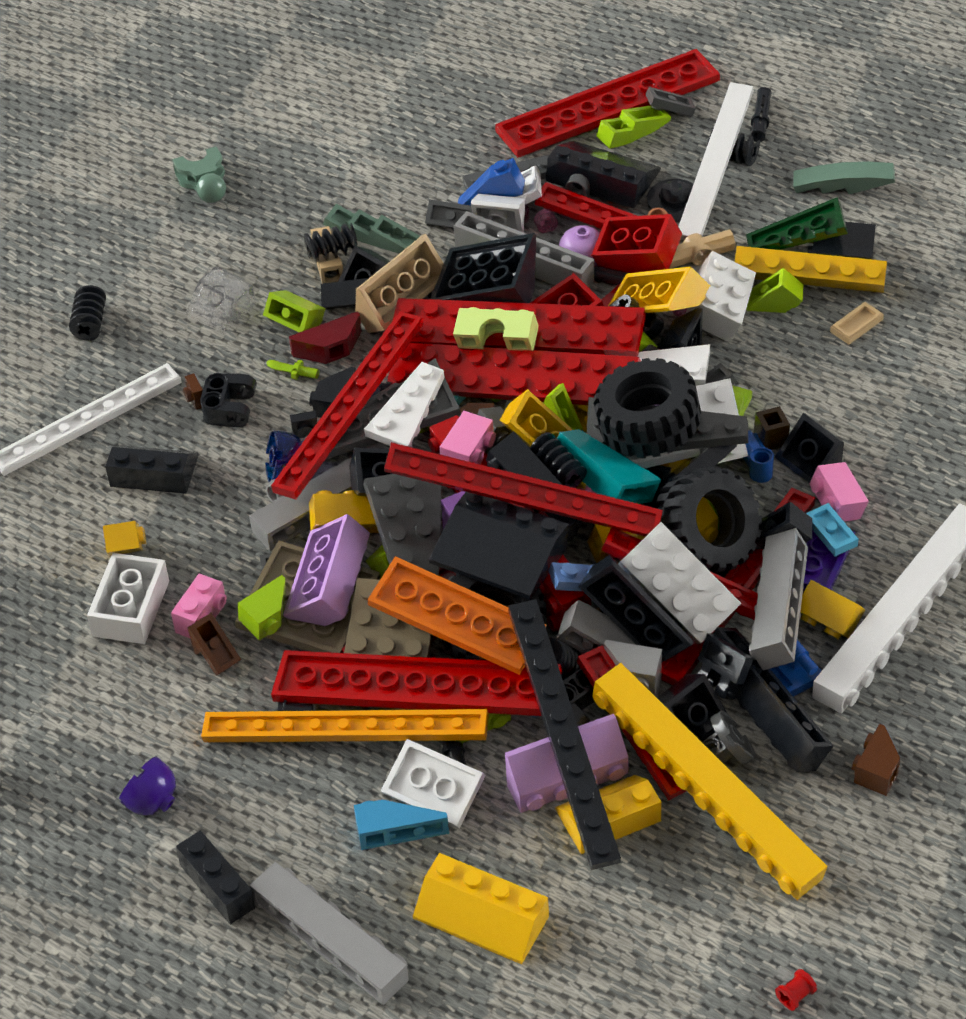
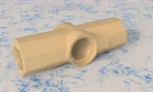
[669,229,736,269]

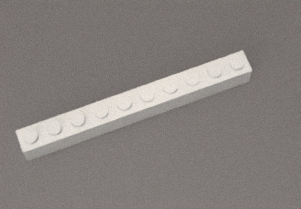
[812,503,966,714]

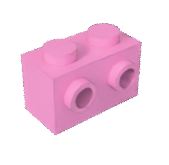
[440,411,496,464]
[809,462,869,522]
[171,574,227,638]

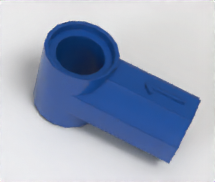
[743,430,774,483]

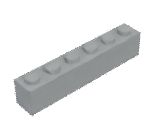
[454,211,594,287]
[249,442,389,551]
[749,528,808,670]
[249,862,409,1005]

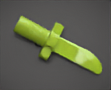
[266,360,320,380]

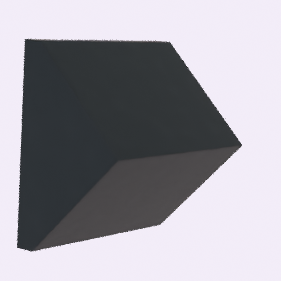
[775,413,844,483]

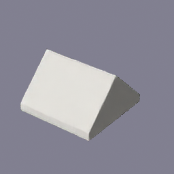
[471,194,526,232]

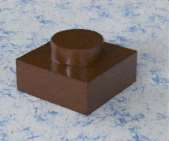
[183,373,203,410]

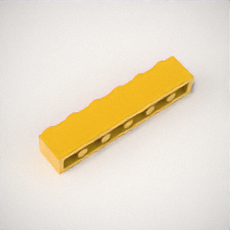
[734,246,887,293]

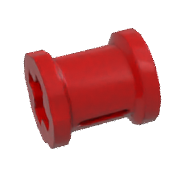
[775,969,817,1011]

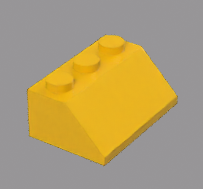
[555,775,661,854]

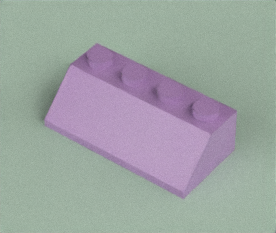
[283,514,370,626]
[505,714,628,813]

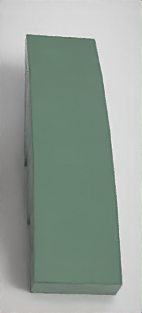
[793,161,895,194]
[323,204,420,254]

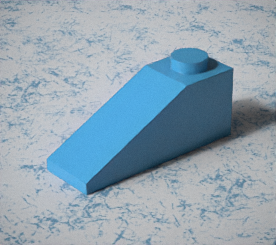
[354,800,449,850]

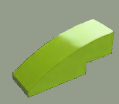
[596,106,671,149]

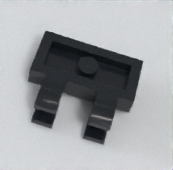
[698,633,754,699]

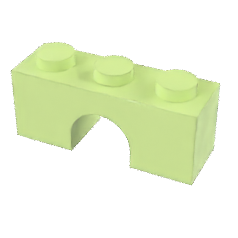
[453,307,539,350]

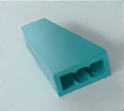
[557,429,661,504]

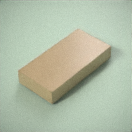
[830,302,884,345]

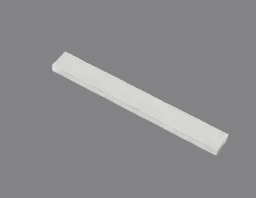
[678,82,753,240]
[0,363,182,476]

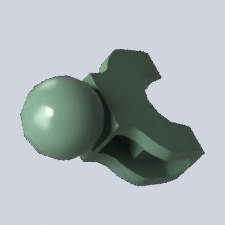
[172,146,226,203]

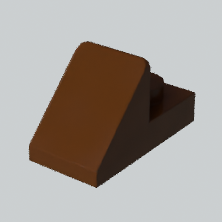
[187,612,242,676]

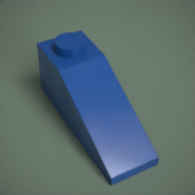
[458,158,525,206]

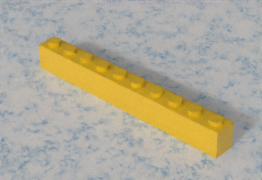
[592,663,828,900]

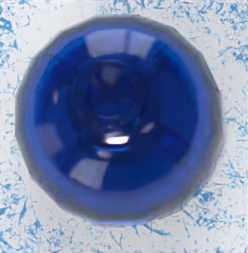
[265,430,303,482]

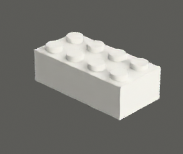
[618,522,741,645]

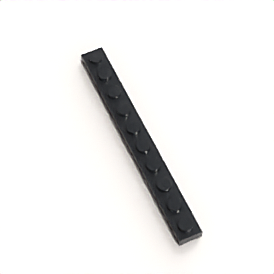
[508,599,621,870]

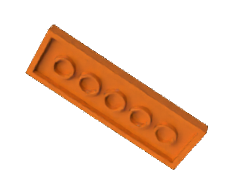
[368,556,546,675]

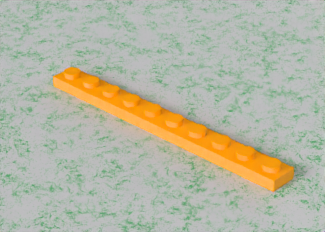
[201,709,489,742]

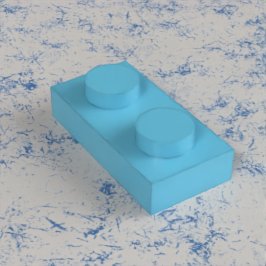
[806,503,859,556]

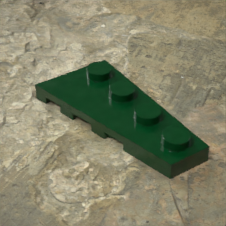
[746,197,848,250]

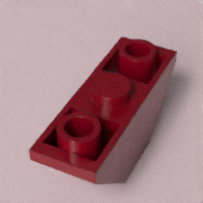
[289,311,362,364]

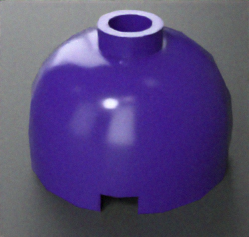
[119,756,176,816]

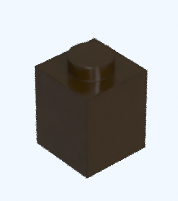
[753,406,790,450]

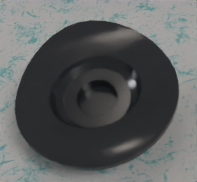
[647,179,694,222]

